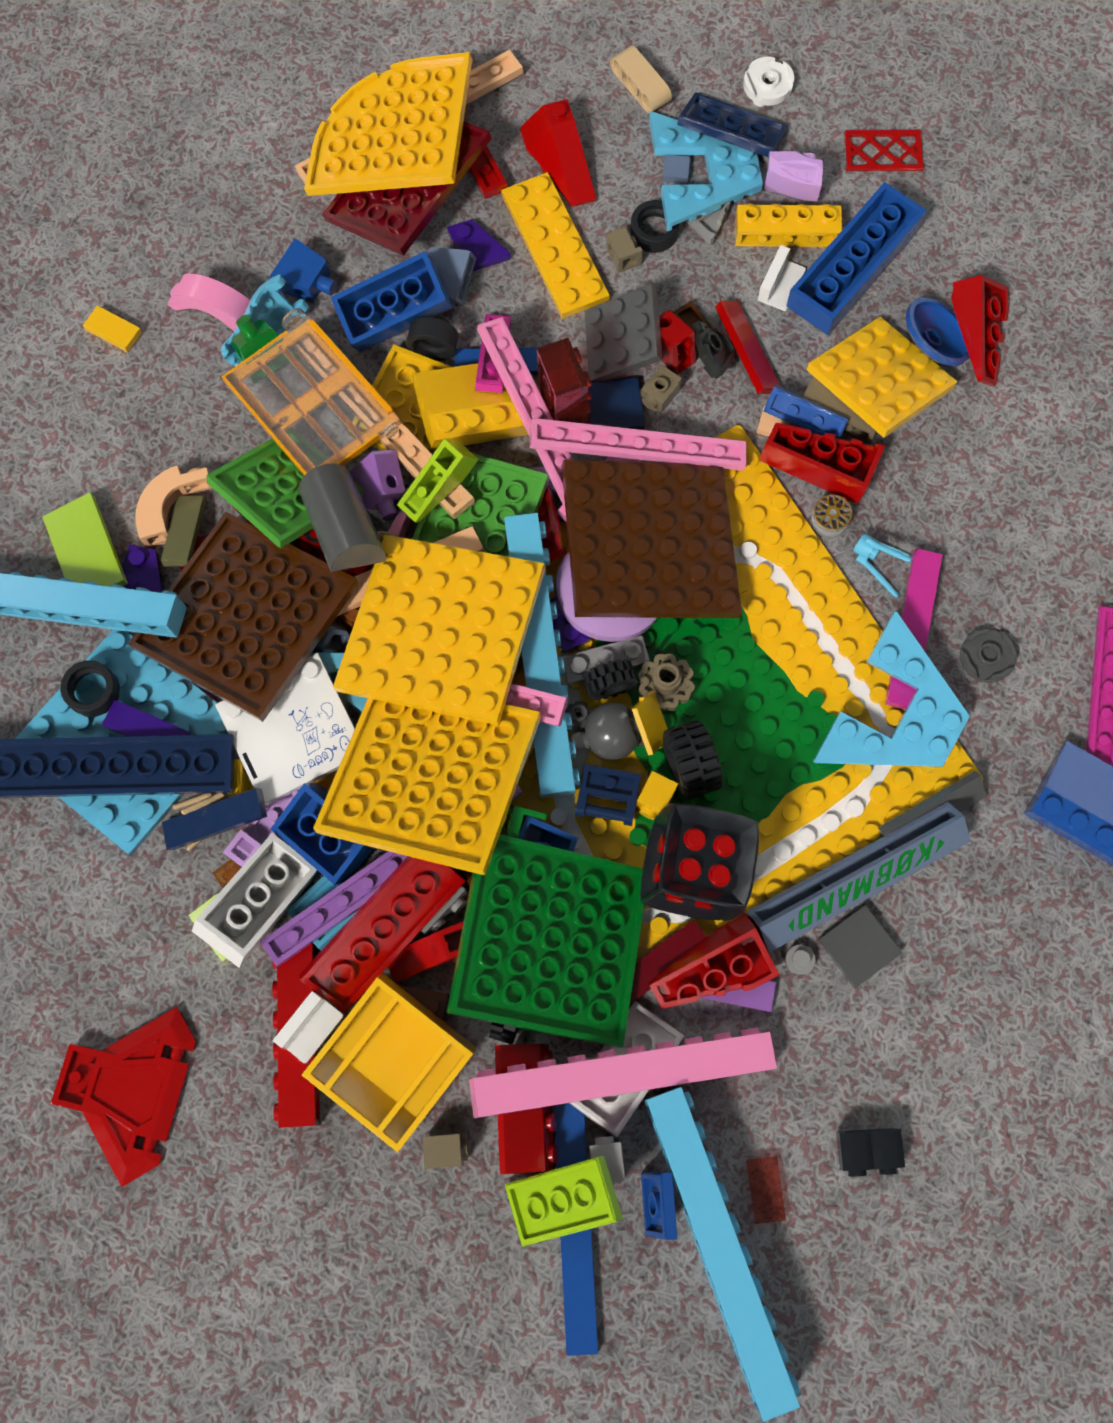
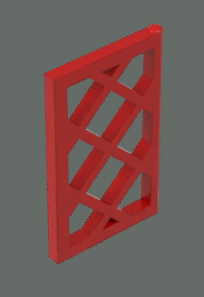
[844,130,924,171]

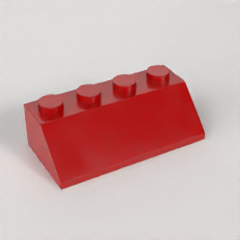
[495,1044,558,1174]

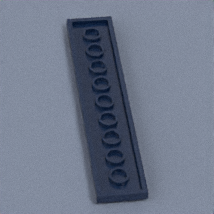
[0,734,235,798]

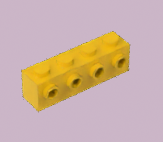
[735,203,842,247]

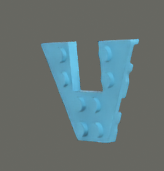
[649,111,763,231]
[812,612,970,767]

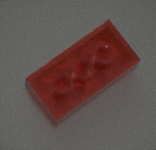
[537,337,591,424]

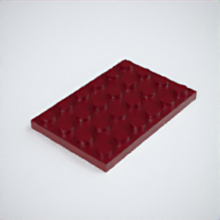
[322,121,492,256]

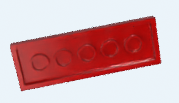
[299,856,465,1013]

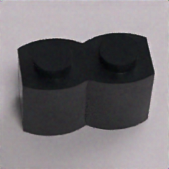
[836,1128,905,1177]

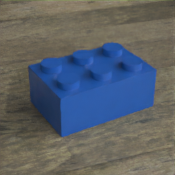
[271,783,373,885]

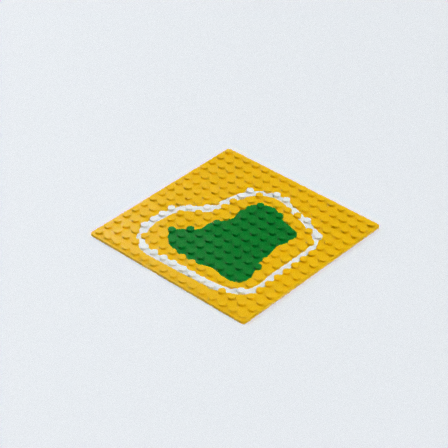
[500,425,983,962]

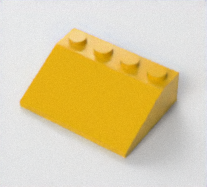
[412,363,528,451]

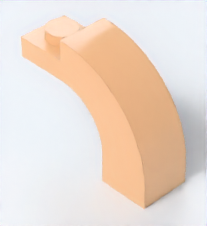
[135,465,212,548]

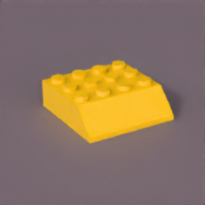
[302,973,477,1153]

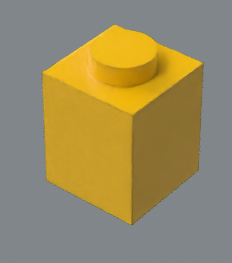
[636,771,678,820]

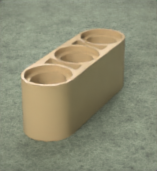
[610,45,672,114]

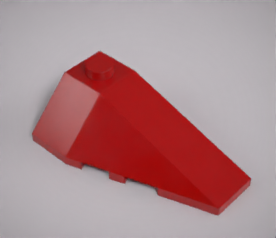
[520,99,596,207]
[951,275,1009,386]
[648,913,779,1009]

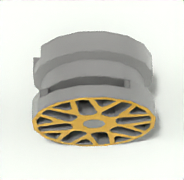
[811,494,852,538]

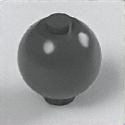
[581,703,640,760]

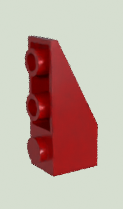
[388,921,464,983]

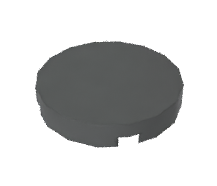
[959,628,1017,683]

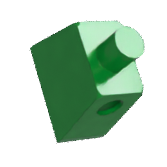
[231,315,296,385]

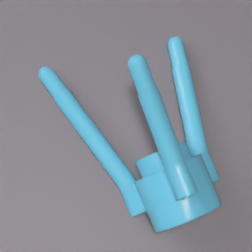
[853,533,911,598]

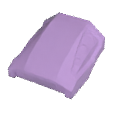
[763,151,823,201]

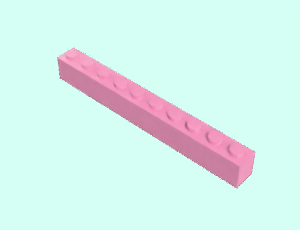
[469,1028,777,1118]

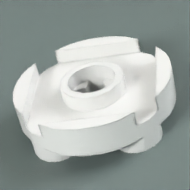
[743,57,794,107]

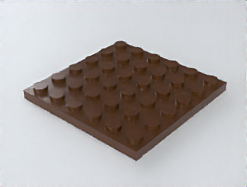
[561,460,742,618]
[128,511,360,722]

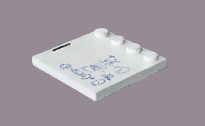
[215,653,355,807]

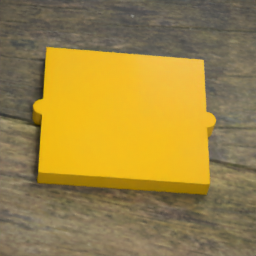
[632,690,668,755]

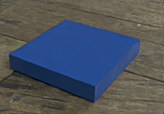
[641,1171,678,1240]

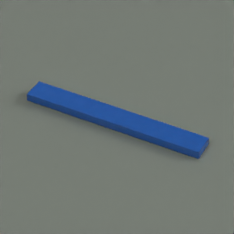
[554,1103,598,1356]

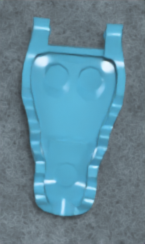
[221,274,309,366]

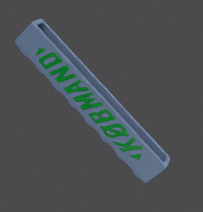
[747,802,971,953]

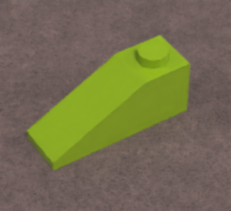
[397,439,479,523]

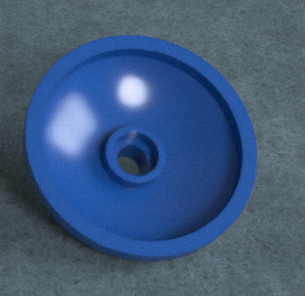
[906,297,969,366]

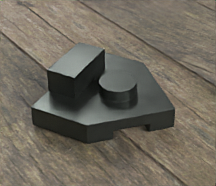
[692,320,737,379]

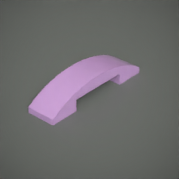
[223,782,315,867]

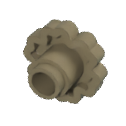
[638,654,695,711]

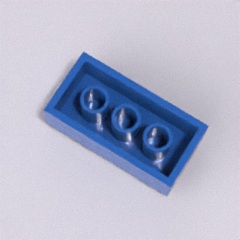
[331,251,453,352]

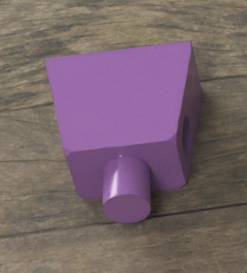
[350,449,405,520]

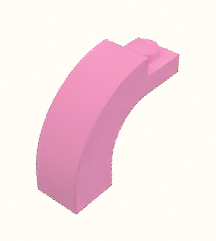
[167,274,250,331]

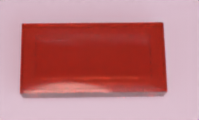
[746,1156,786,1224]

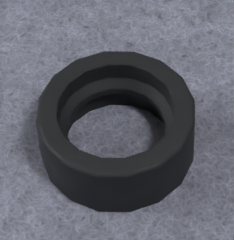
[630,200,679,253]
[406,317,459,361]
[60,660,120,717]

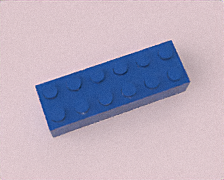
[786,182,927,335]

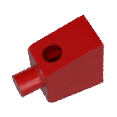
[659,311,696,375]

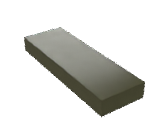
[161,496,206,566]

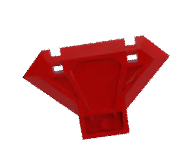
[50,1007,196,1187]

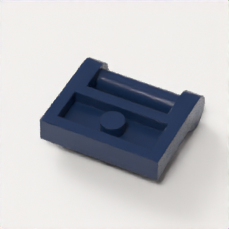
[575,764,641,826]

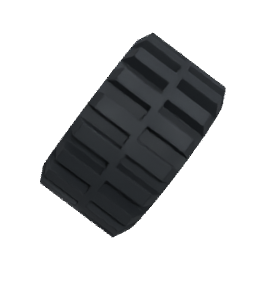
[663,720,723,800]

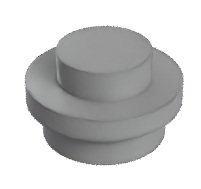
[785,945,816,975]

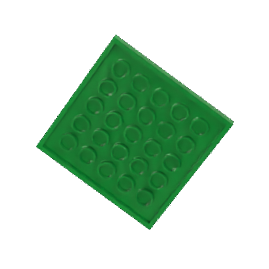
[447,834,644,1048]

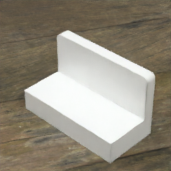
[757,245,806,311]
[273,991,344,1064]

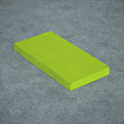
[42,492,128,587]
[505,1155,623,1247]

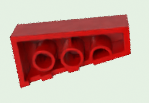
[759,423,885,504]

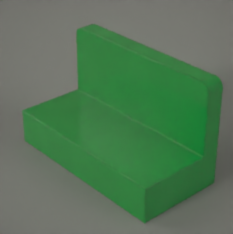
[500,805,548,838]

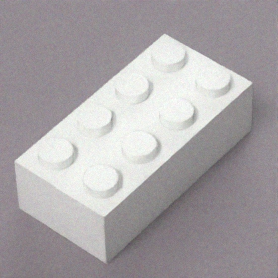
[192,833,318,968]

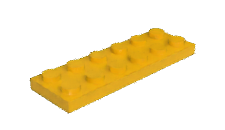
[501,172,610,319]

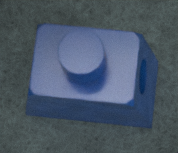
[269,239,337,302]

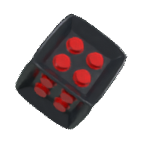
[640,804,759,921]

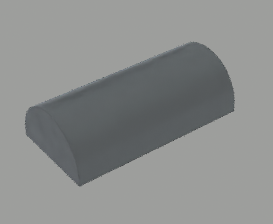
[299,464,386,572]

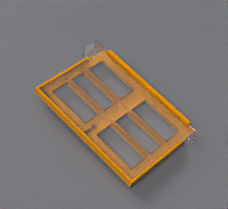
[221,308,401,476]

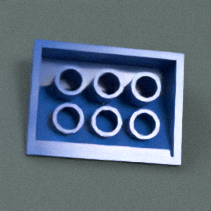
[1023,741,1113,866]

